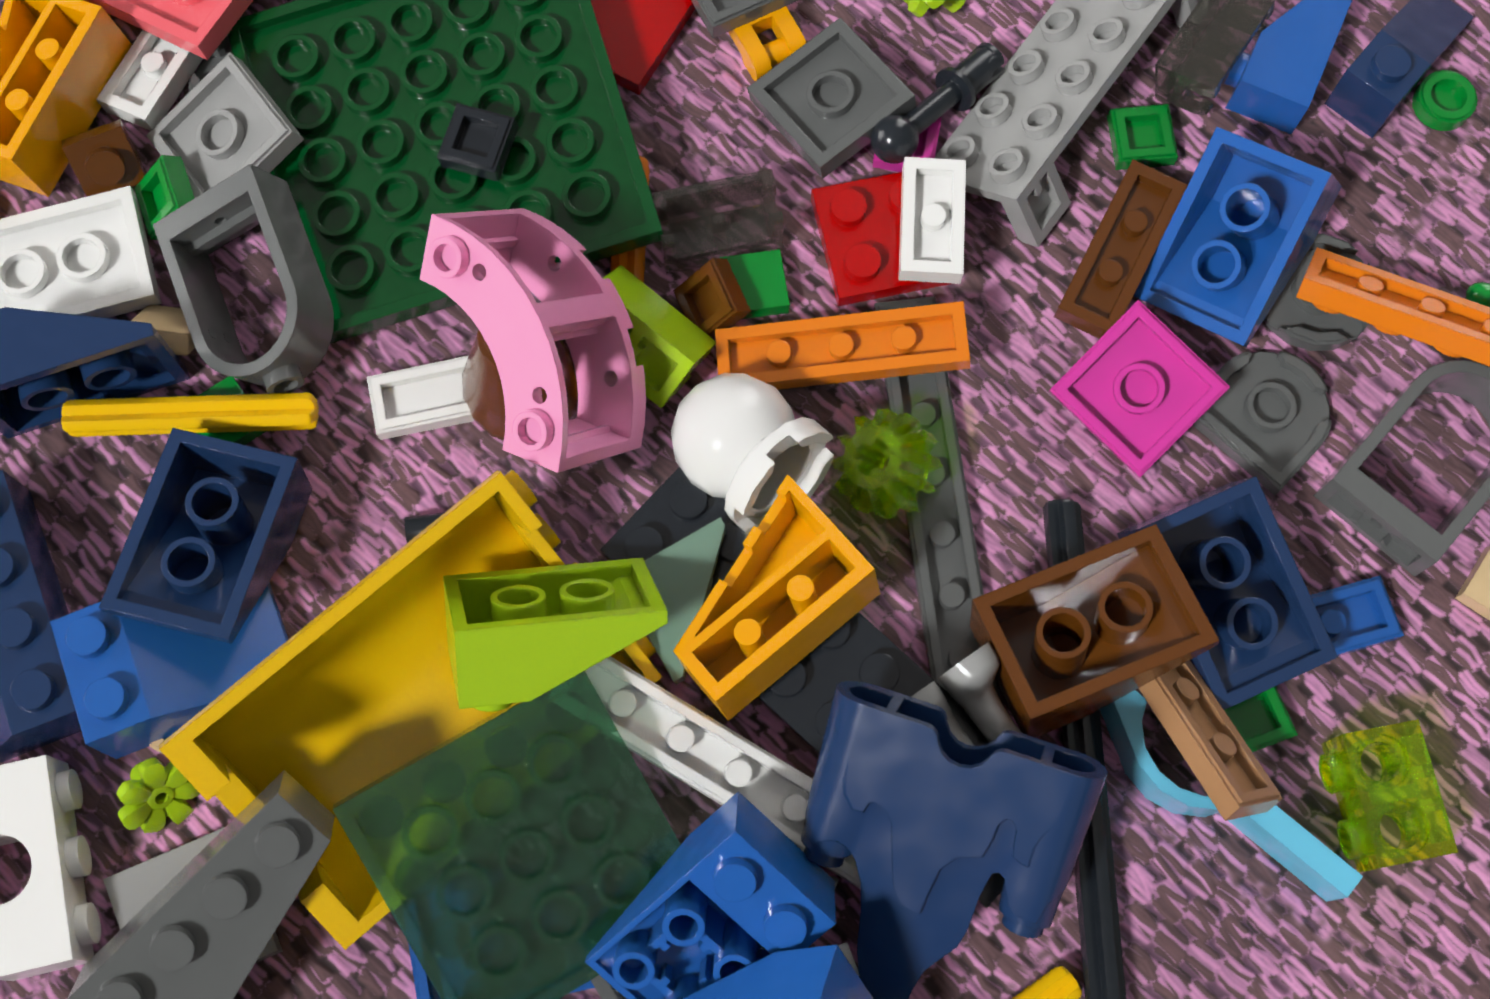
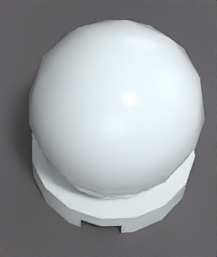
[671,373,834,534]

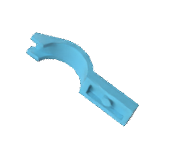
[1100,690,1363,902]

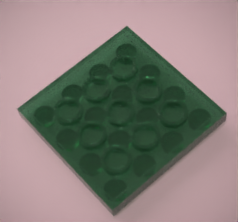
[332,671,681,999]

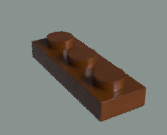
[1054,159,1188,339]

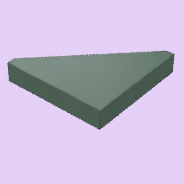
[644,517,727,685]

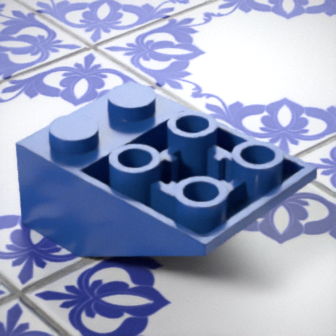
[585,791,836,999]

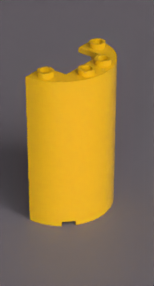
[159,470,662,950]

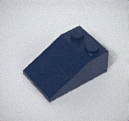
[0,307,190,439]
[99,428,313,644]
[1117,476,1338,710]

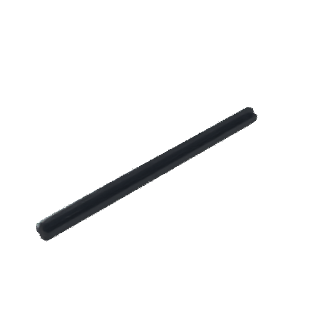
[1043,499,1126,999]

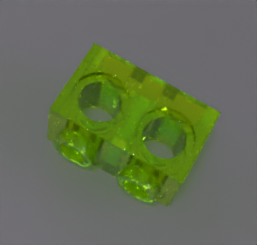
[1319,719,1458,873]

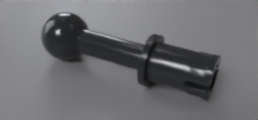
[871,42,1005,164]

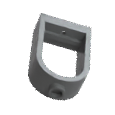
[153,164,334,394]
[1313,360,1490,577]

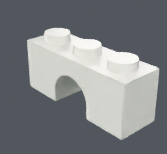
[0,755,101,981]

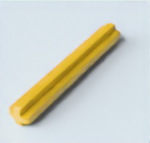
[61,392,319,437]

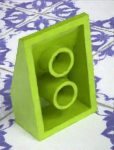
[443,558,668,712]

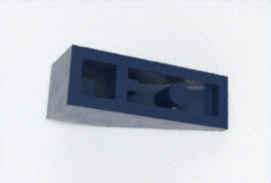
[1324,0,1474,138]

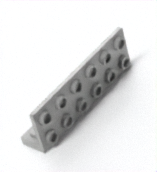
[935,0,1222,247]

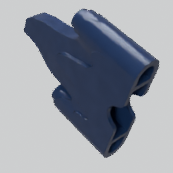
[801,681,1108,999]

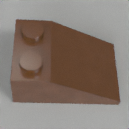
[970,524,1219,738]

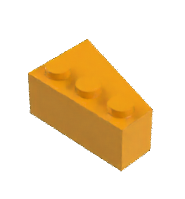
[0,0,132,197]
[673,474,881,721]

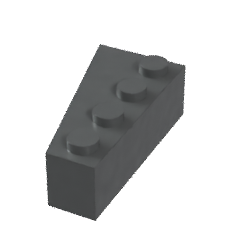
[67,770,335,999]

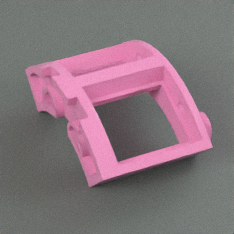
[420,208,646,473]

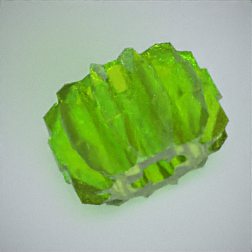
[832,408,943,519]

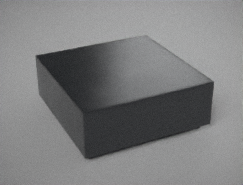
[437,103,519,182]

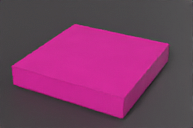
[1048,300,1230,478]

